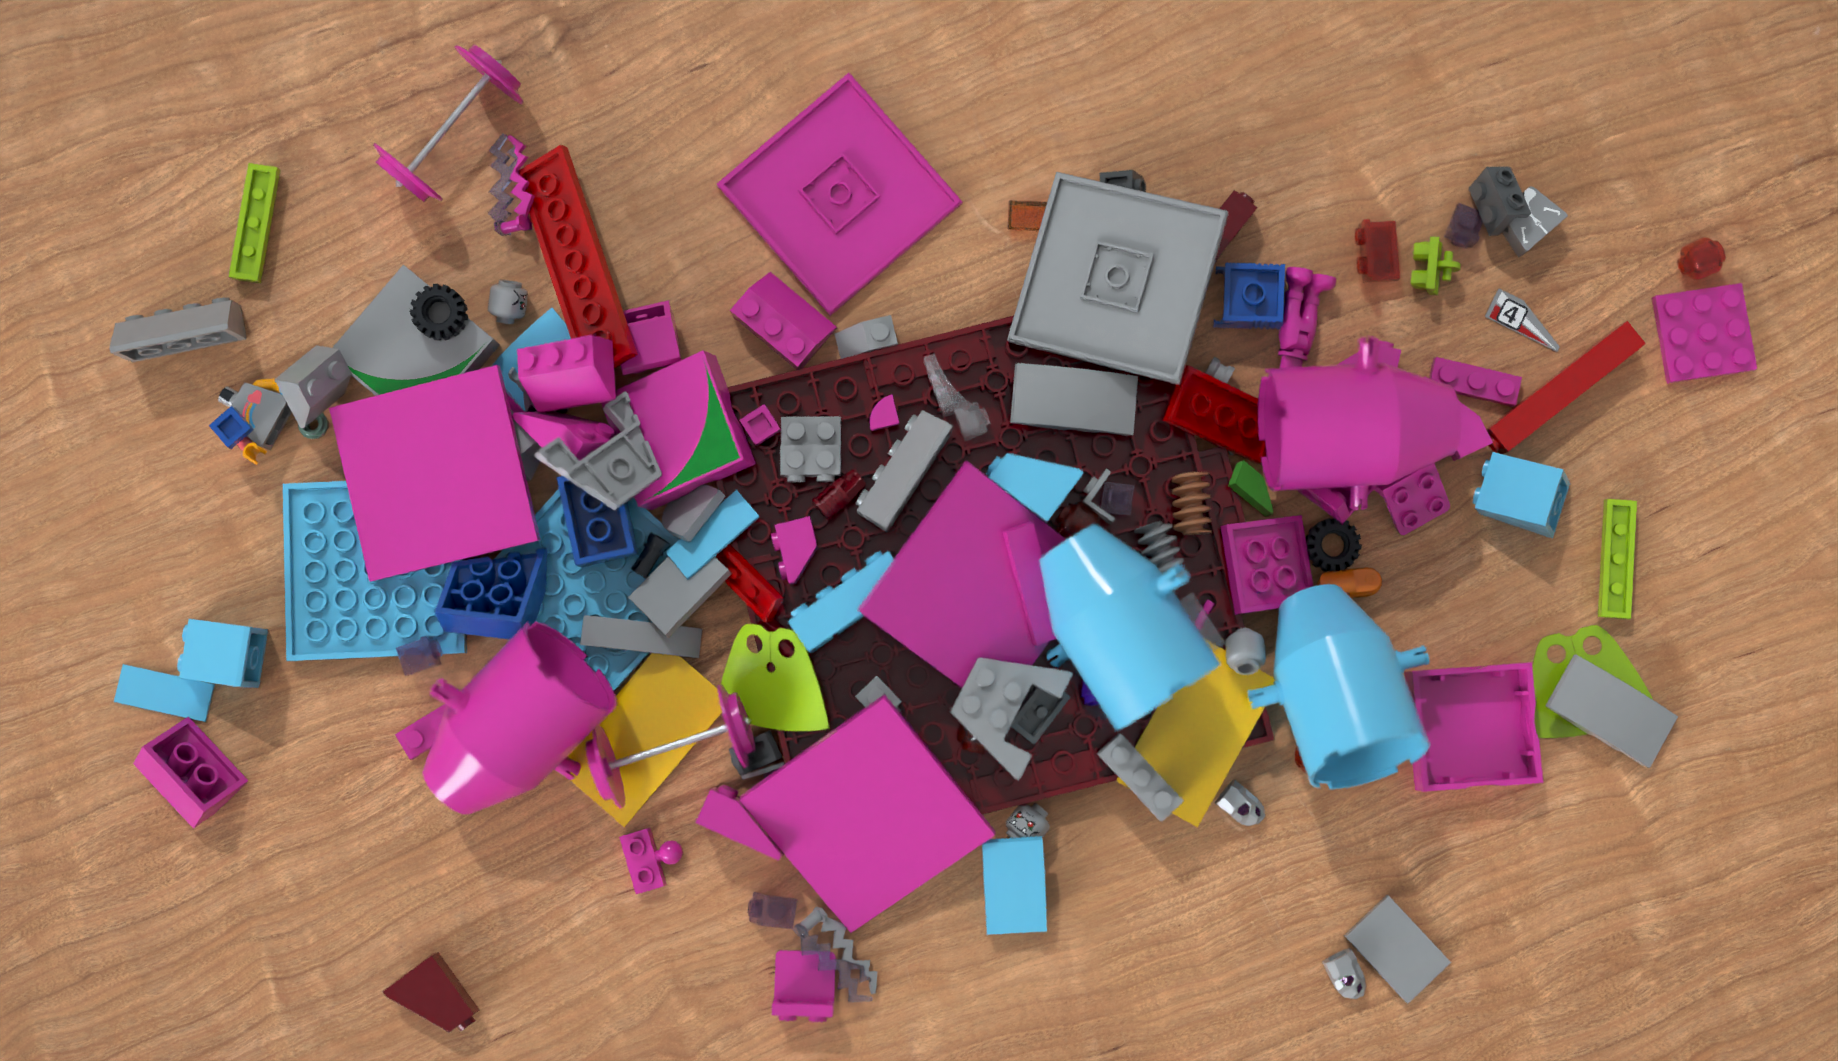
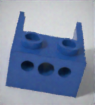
[1213,262,1285,330]

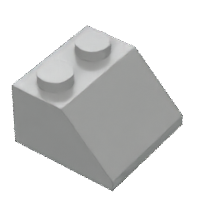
[274,345,352,428]

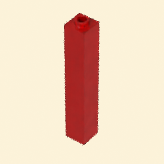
[1486,321,1646,454]

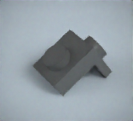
[729,730,782,776]

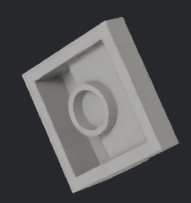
[780,416,841,483]

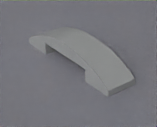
[580,615,702,658]

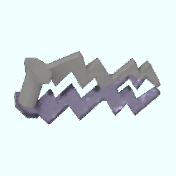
[793,907,877,1003]

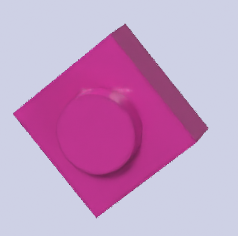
[740,404,781,446]

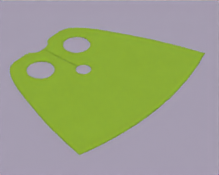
[721,624,829,731]
[1532,625,1653,738]

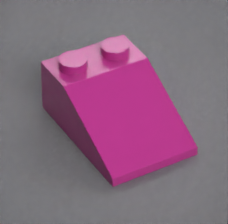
[512,411,616,461]
[695,785,784,861]

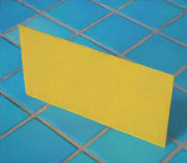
[1116,638,1275,828]
[567,653,722,827]

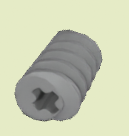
[1134,521,1188,577]

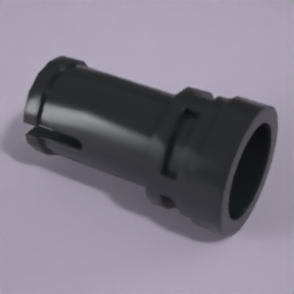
[630,532,671,579]

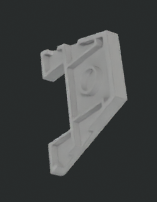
[535,391,662,511]
[950,657,1073,780]

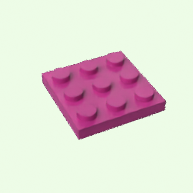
[1651,283,1757,384]
[1220,515,1313,615]

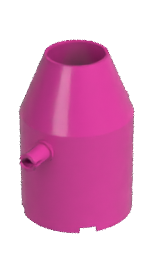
[1258,337,1461,510]
[423,621,617,815]

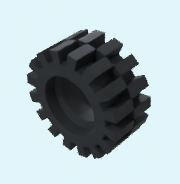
[410,284,468,341]
[1306,518,1362,572]

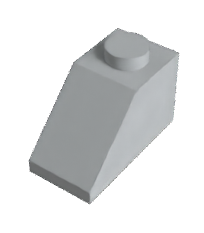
[835,315,898,359]

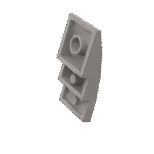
[1010,363,1138,436]
[1546,654,1678,768]

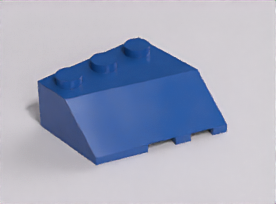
[435,548,547,639]

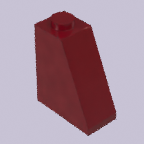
[383,952,480,1032]

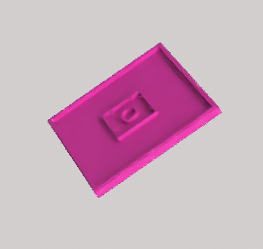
[717,72,962,316]
[329,365,541,582]
[857,462,1066,688]
[739,694,995,933]

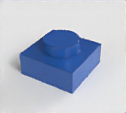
[209,406,254,449]

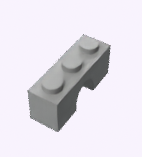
[1097,733,1184,822]

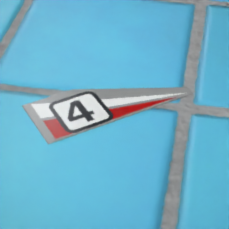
[1485,288,1560,352]

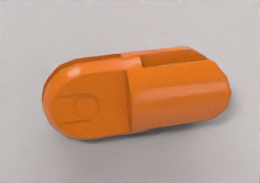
[1316,567,1382,598]

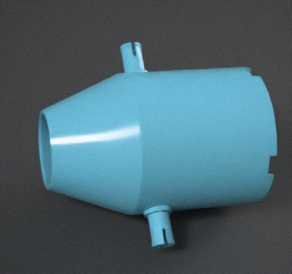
[1039,524,1220,731]
[1248,584,1430,789]

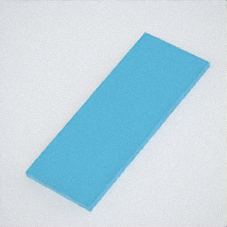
[665,490,760,580]
[114,664,215,722]

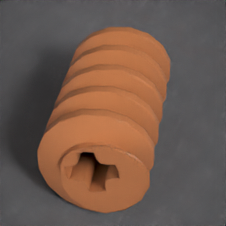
[1171,472,1212,535]

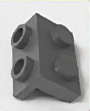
[1468,166,1531,236]

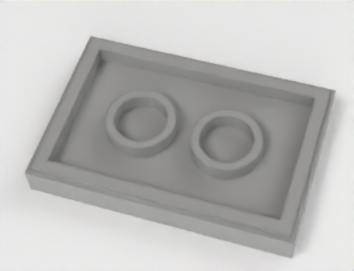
[628,556,732,638]
[1344,895,1451,1004]

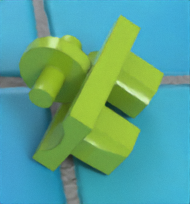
[1411,236,1461,295]

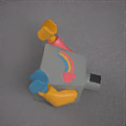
[218,378,292,465]

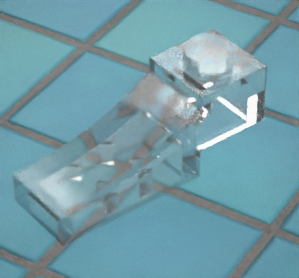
[923,353,990,441]

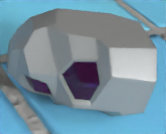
[1215,780,1265,826]
[1322,948,1366,999]

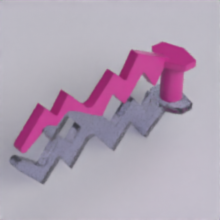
[488,134,535,236]

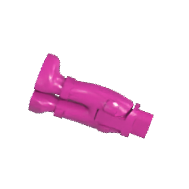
[1278,267,1337,368]

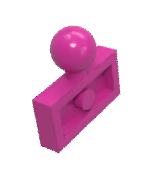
[619,827,683,894]

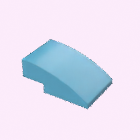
[492,308,571,411]
[982,836,1047,935]

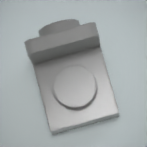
[855,676,902,712]

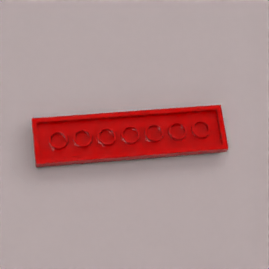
[519,145,638,368]

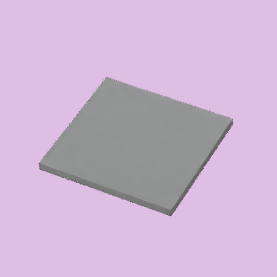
[1007,172,1229,385]

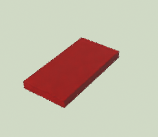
[1163,365,1266,465]

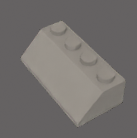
[109,297,247,362]
[855,411,953,533]

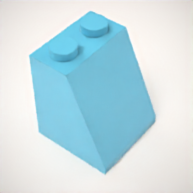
[1473,452,1570,538]
[986,453,1084,523]
[177,619,268,688]

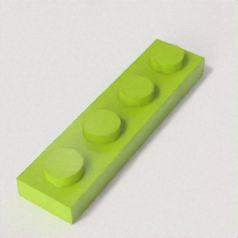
[228,163,281,283]
[1598,499,1637,619]

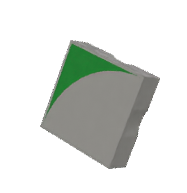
[332,265,500,396]

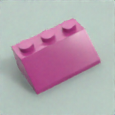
[730,272,837,370]
[517,335,616,413]
[133,717,248,829]

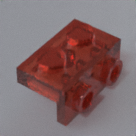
[1355,219,1400,283]

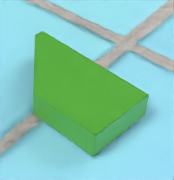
[1228,460,1274,517]

